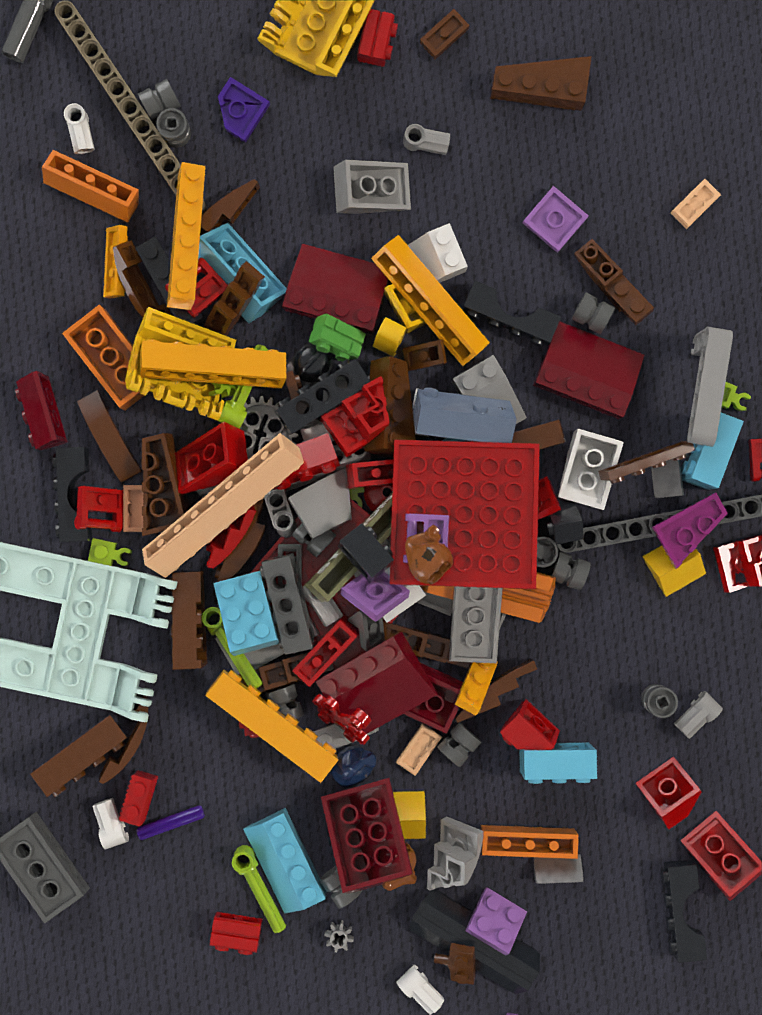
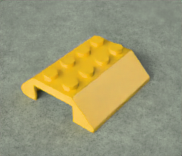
[257,0,375,77]
[125,307,236,421]

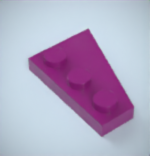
[652,493,728,569]

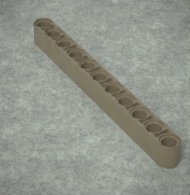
[55,1,207,215]

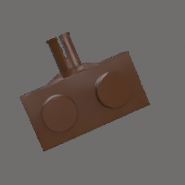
[434,943,475,985]

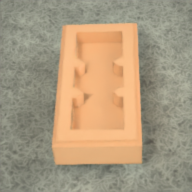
[671,179,721,229]
[396,723,442,776]

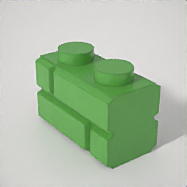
[309,313,366,362]

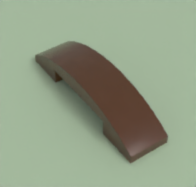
[113,240,172,318]
[77,390,142,483]
[99,695,148,784]

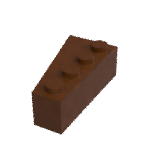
[490,56,592,111]
[364,356,416,459]
[142,433,190,536]
[169,571,208,670]
[30,715,127,798]

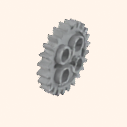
[240,396,299,459]

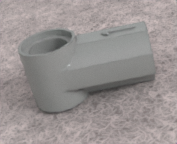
[403,124,450,155]
[674,691,723,739]

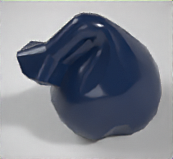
[331,745,376,787]

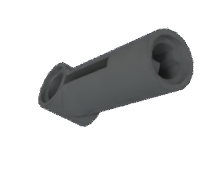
[1,0,53,63]

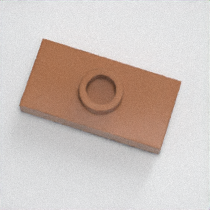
[123,485,143,532]

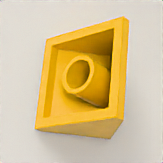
[384,284,426,334]
[642,545,706,597]
[393,791,426,839]

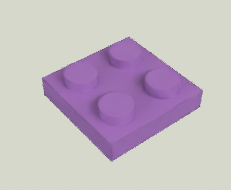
[523,186,589,253]
[341,571,410,622]
[465,888,527,956]

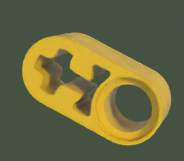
[373,317,407,357]

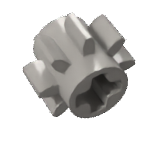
[324,920,354,953]

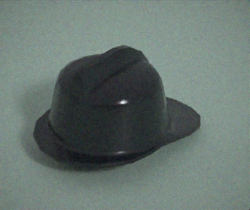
[286,343,333,388]

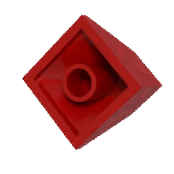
[500,699,560,750]
[636,756,702,829]

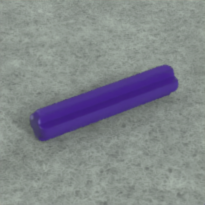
[136,805,205,840]

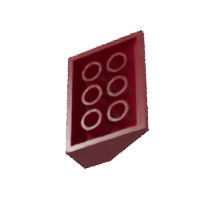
[282,244,388,335]
[533,321,645,419]
[316,631,438,734]
[321,778,413,894]

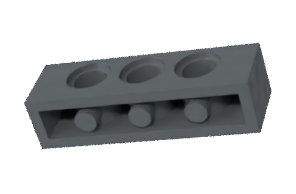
[260,553,316,655]

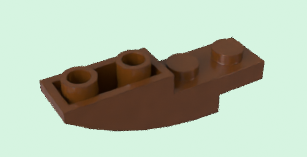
[574,239,654,325]
[215,500,267,582]

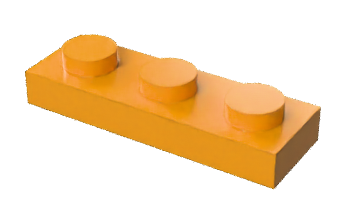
[103,225,128,298]
[455,662,498,716]

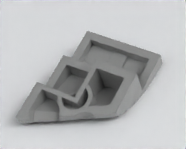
[288,468,352,540]
[427,817,484,890]

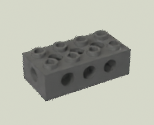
[0,812,90,924]

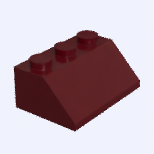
[15,371,68,451]
[403,662,463,734]

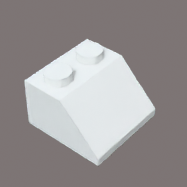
[408,223,468,283]

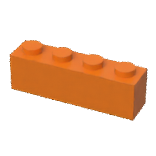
[42,150,139,222]
[481,825,578,859]

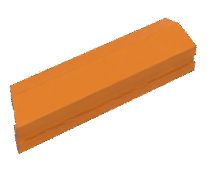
[422,572,556,623]

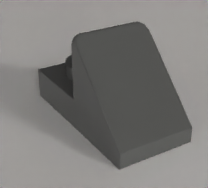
[347,610,385,651]

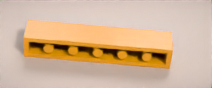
[167,162,205,310]
[371,235,490,366]
[140,339,286,388]
[206,670,338,783]

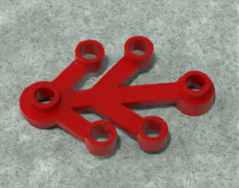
[313,694,372,745]

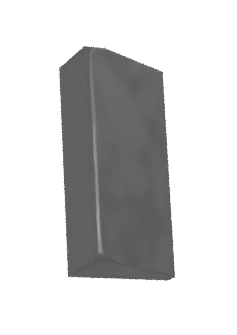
[651,459,684,498]
[534,854,583,884]

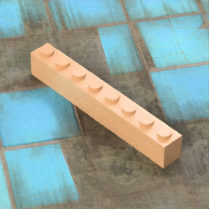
[142,433,304,578]

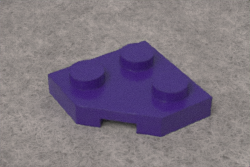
[218,77,270,143]

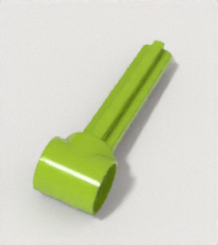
[218,345,268,429]
[202,607,262,689]
[232,845,286,933]

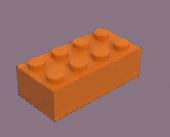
[62,304,150,410]

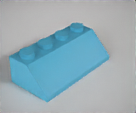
[198,223,287,323]
[243,808,326,913]

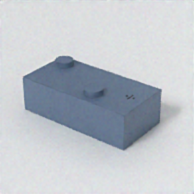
[413,388,517,443]

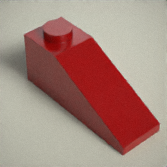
[292,615,359,687]

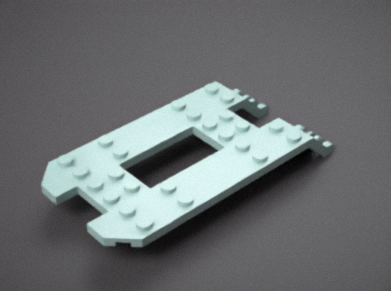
[0,542,178,722]

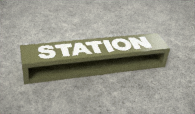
[304,491,393,602]

